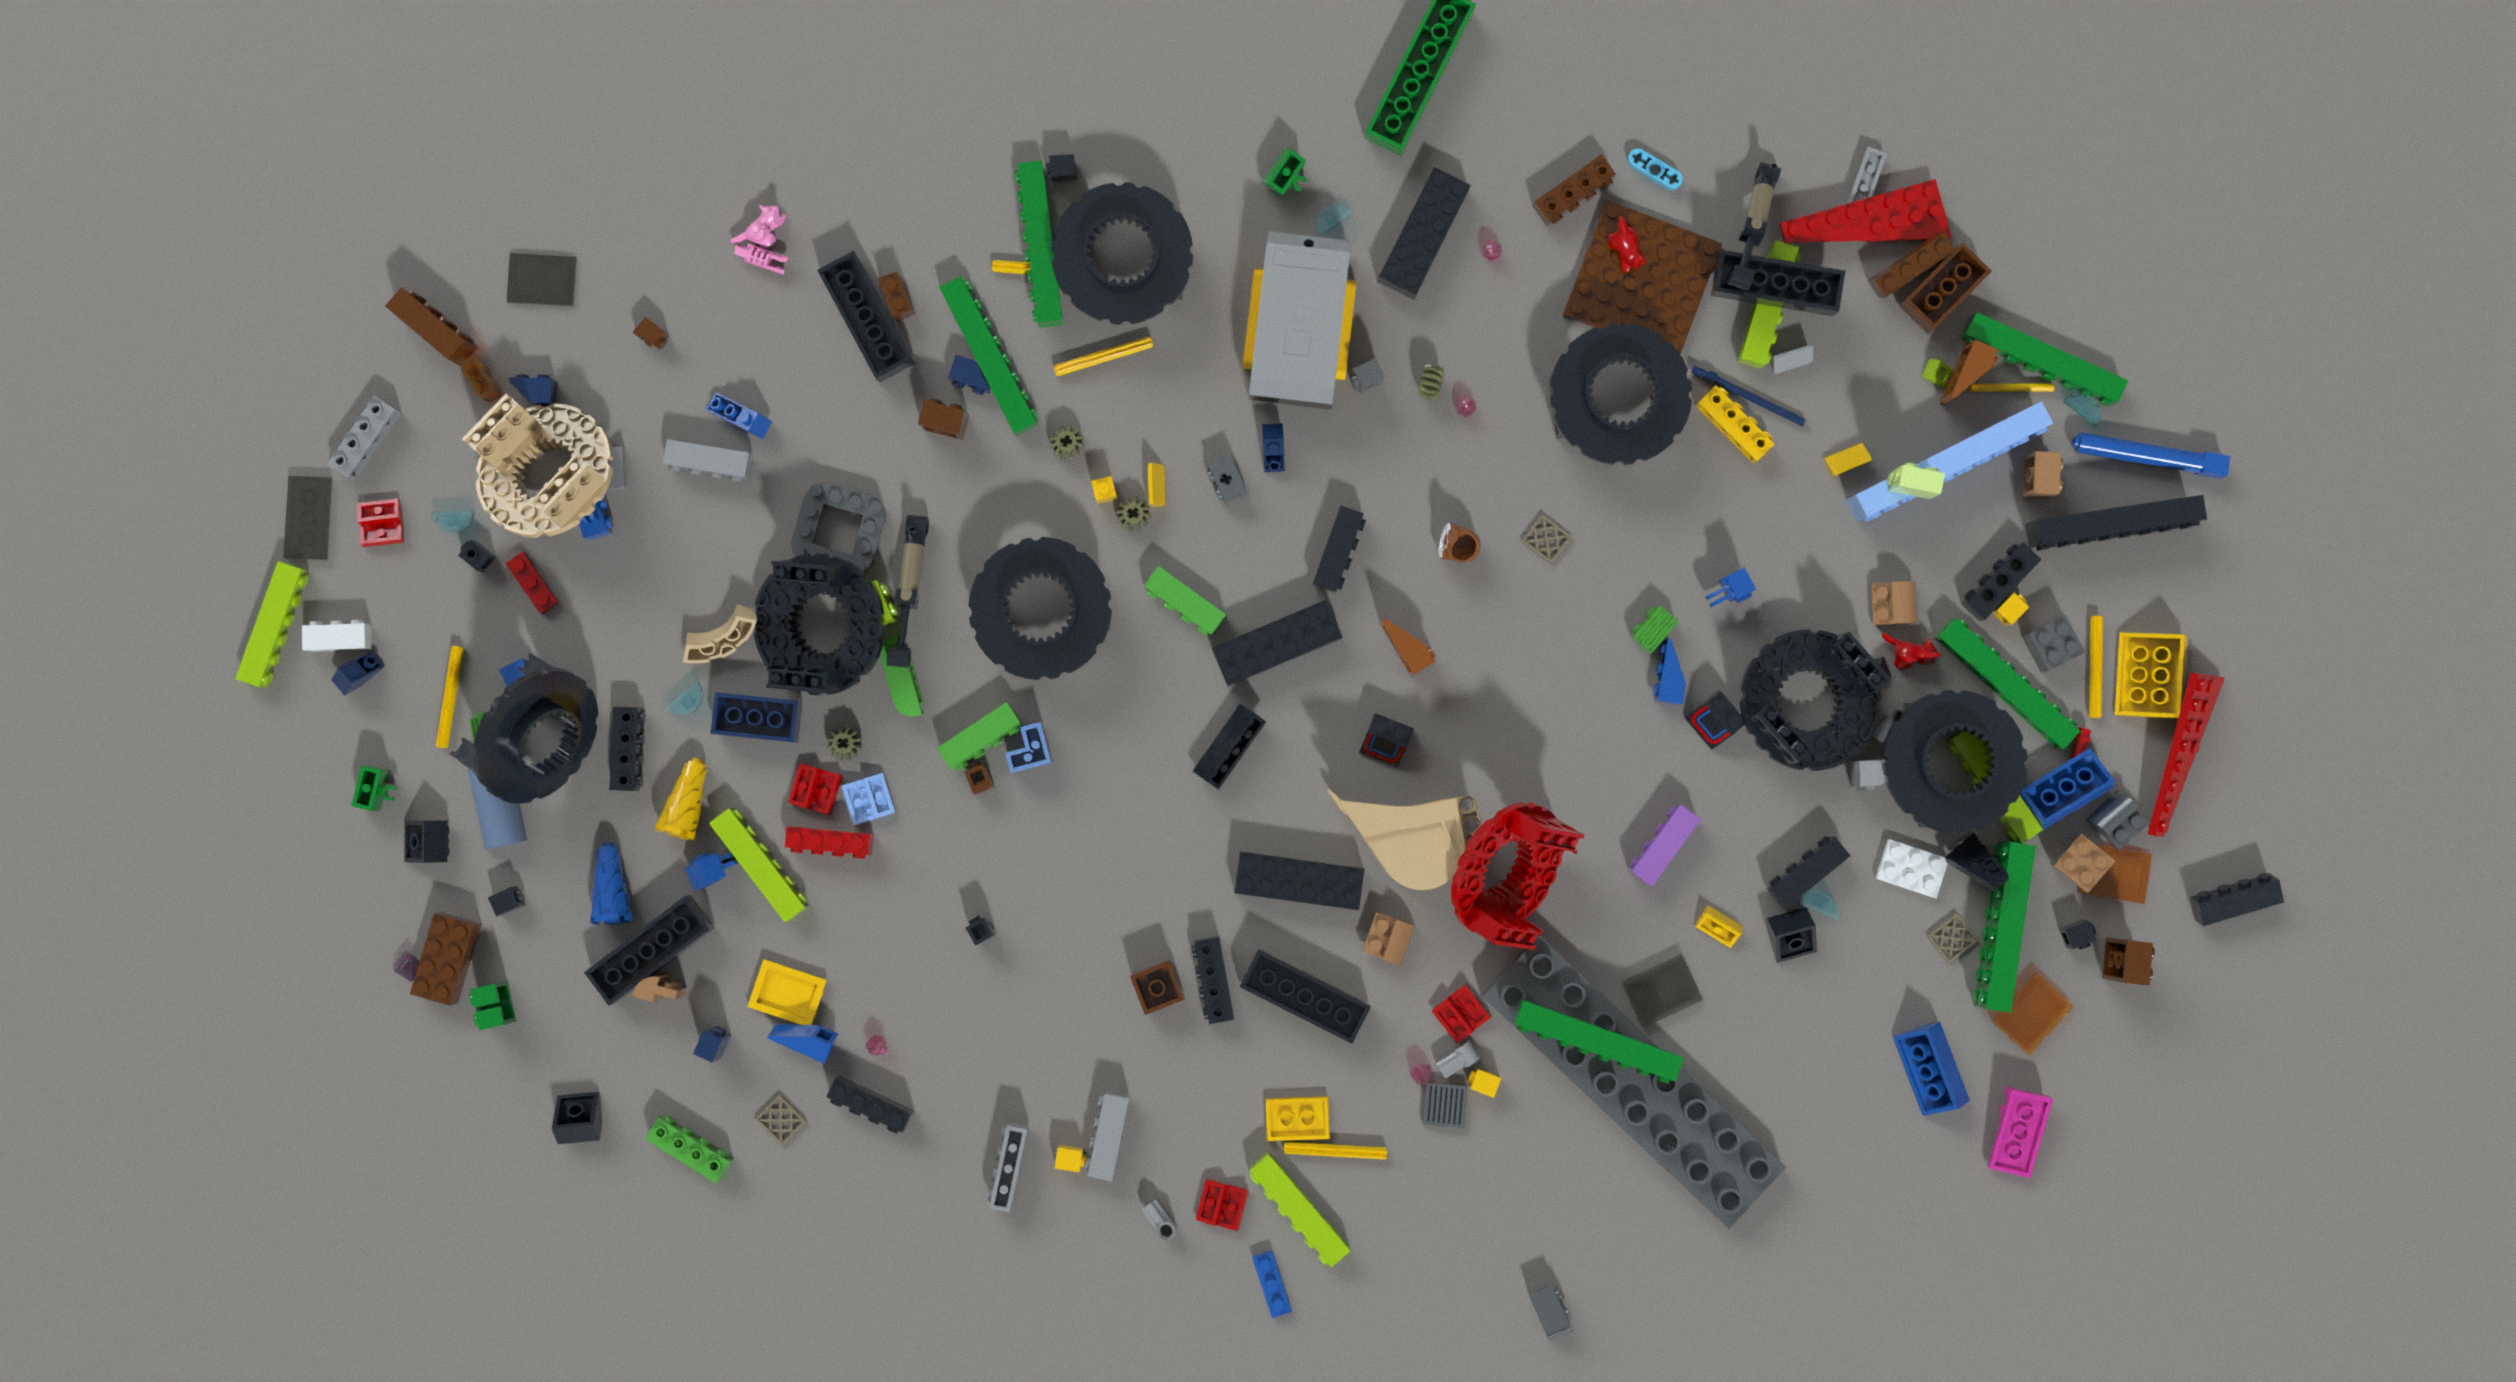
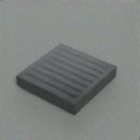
[1422,1082,1468,1128]

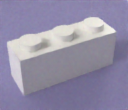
[302,620,372,652]

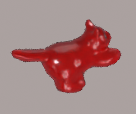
[1608,216,1646,273]
[1881,633,1941,670]

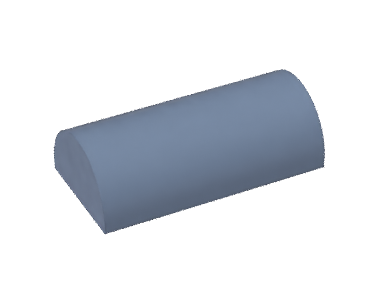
[467,768,528,850]

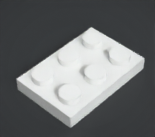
[1875,839,1948,899]

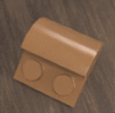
[1871,581,1918,625]
[1362,912,1415,965]
[632,974,687,1002]

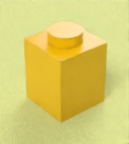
[1091,476,1118,504]
[1992,593,2029,626]
[1467,1067,1502,1098]
[1054,1145,1087,1172]

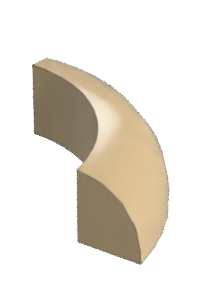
[683,604,757,663]

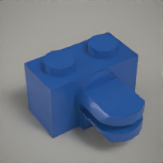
[579,496,613,540]
[1705,567,1756,608]
[685,852,738,892]

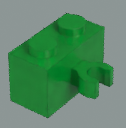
[1261,148,1308,195]
[351,765,398,811]

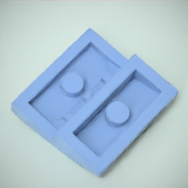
[840,773,895,826]

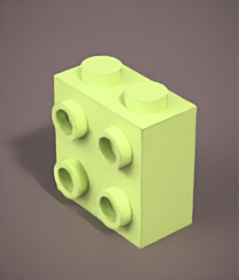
[1887,463,1945,499]

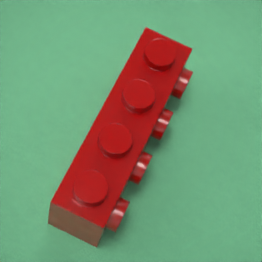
[785,826,874,859]

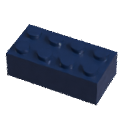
[710,692,803,743]

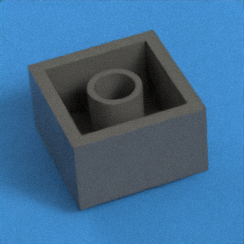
[2022,615,2085,672]

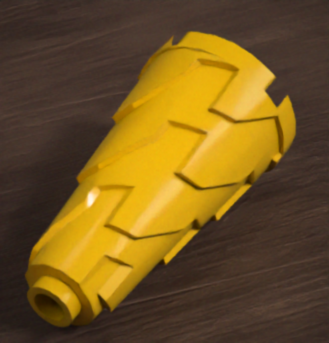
[654,757,707,841]

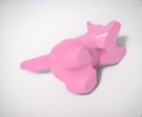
[730,205,786,249]

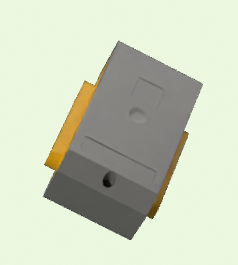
[1243,231,1357,410]

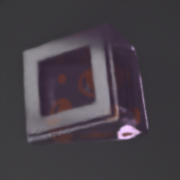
[393,950,419,982]

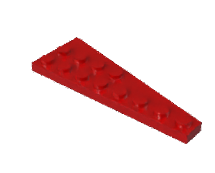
[1779,179,1952,244]
[2148,672,2224,837]

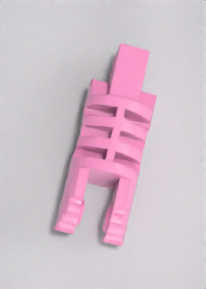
[734,244,788,275]

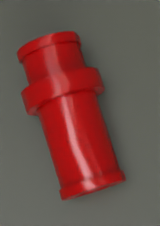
[2070,727,2092,758]

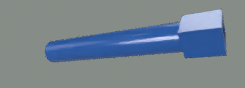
[2072,432,2231,479]

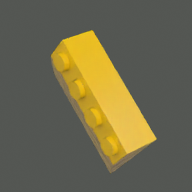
[2115,632,2189,719]

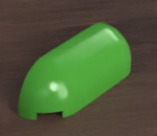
[881,635,924,717]

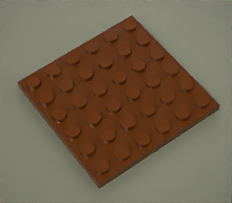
[1562,200,1722,354]

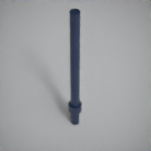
[1691,365,1806,426]

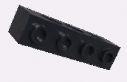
[1961,542,2042,621]

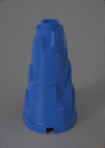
[590,842,633,925]

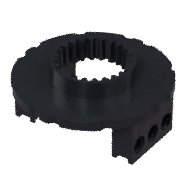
[1051,182,1193,325]
[1549,323,1692,465]
[968,537,1112,680]
[754,553,886,695]
[1740,629,1891,771]
[450,653,598,804]
[1882,690,2028,833]

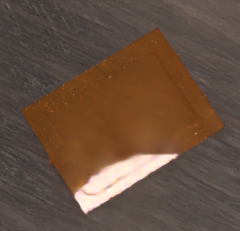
[2078,845,2152,904]
[1991,972,2074,1056]

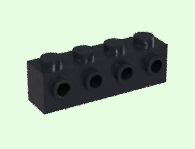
[1312,505,1366,593]
[1192,703,1266,790]
[609,707,646,791]
[1766,836,1851,909]
[2190,873,2284,926]
[1191,936,1234,1024]
[826,1075,914,1134]

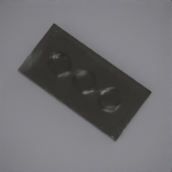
[283,476,332,560]

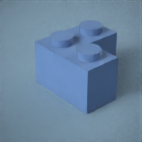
[1005,722,1053,773]

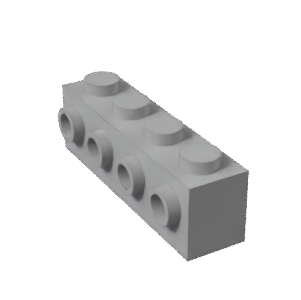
[327,396,402,480]
[663,439,753,482]
[1085,1091,1130,1182]
[987,1122,1030,1213]

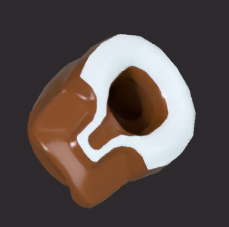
[1438,523,1481,563]

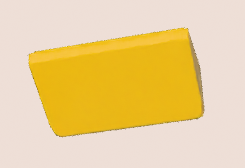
[1824,443,1872,477]
[1148,463,1166,507]
[1695,905,1743,948]

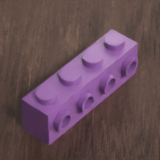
[1629,804,1701,887]

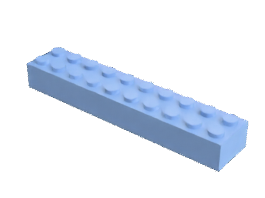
[1846,401,2053,522]

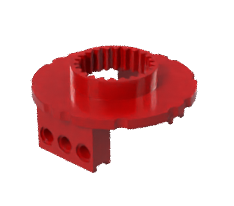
[1451,802,1585,950]

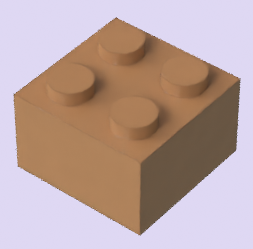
[2022,451,2064,499]
[2052,834,2115,893]

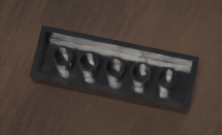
[1378,167,1471,300]
[817,250,916,383]
[1711,250,1846,317]
[1212,599,1343,687]
[1234,851,1364,910]
[584,895,715,1006]
[1240,948,1371,1044]

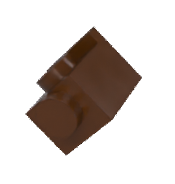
[633,317,669,350]
[964,762,995,795]

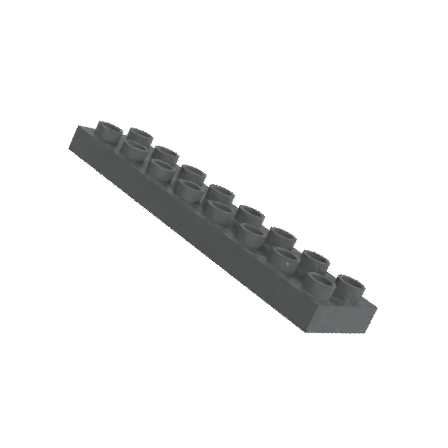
[1481,935,1786,1229]

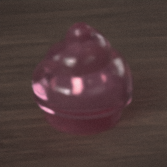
[1482,239,1502,262]
[1456,396,1477,417]
[865,1035,887,1056]
[1410,1064,1432,1085]

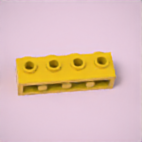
[1695,386,1774,464]

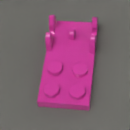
[1987,1086,2053,1178]

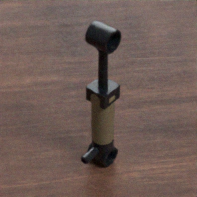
[1727,162,1781,291]
[887,515,929,668]

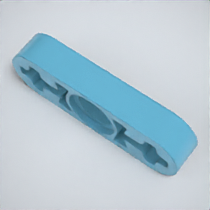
[1627,149,1683,191]

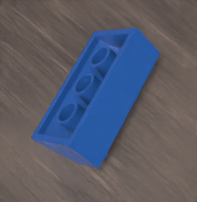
[2020,748,2116,832]
[1893,1022,1970,1116]

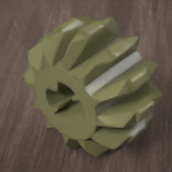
[1418,364,1444,400]
[1049,425,1084,460]
[1116,496,1151,532]
[827,726,862,761]

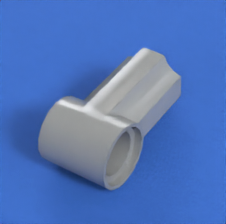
[1872,708,1904,747]
[1436,1040,1480,1079]
[1141,1199,1177,1241]

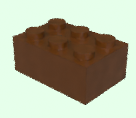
[2102,937,2155,986]

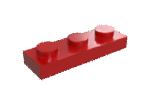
[505,552,560,615]

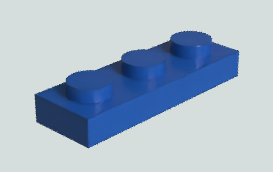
[1252,1250,1292,1318]

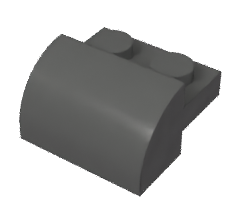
[2086,791,2150,850]

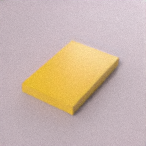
[1265,1096,1330,1141]

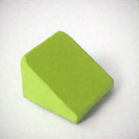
[1922,359,1953,388]

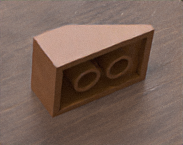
[1940,340,1998,405]
[1380,618,1436,676]

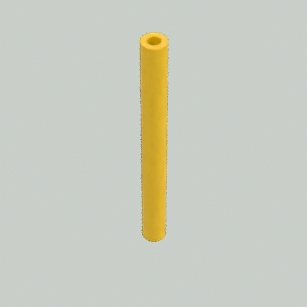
[1970,383,2054,392]

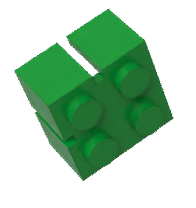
[469,981,516,1031]

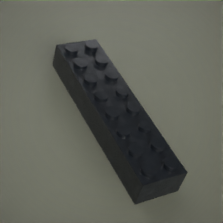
[2025,495,2207,551]

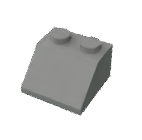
[1849,760,1888,790]

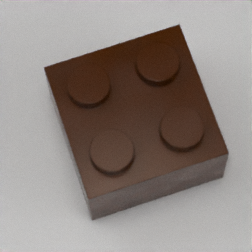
[918,398,969,440]
[1130,959,1185,1015]

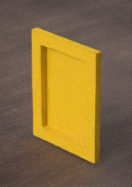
[747,959,827,1025]

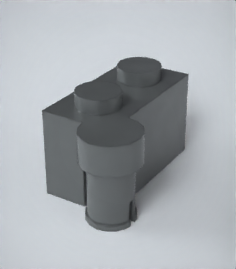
[1529,1285,1573,1341]

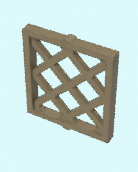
[1521,514,1572,564]
[1927,913,1979,964]
[755,1095,806,1146]

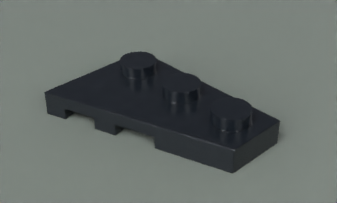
[1945,833,2009,892]

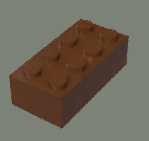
[1898,242,1992,334]
[385,287,477,366]
[410,912,482,1006]

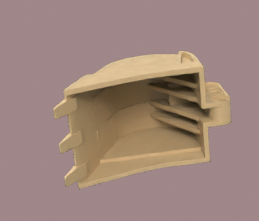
[1326,789,1482,890]

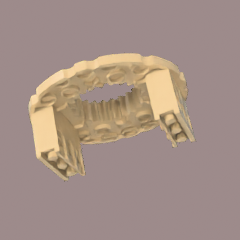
[462,393,613,538]

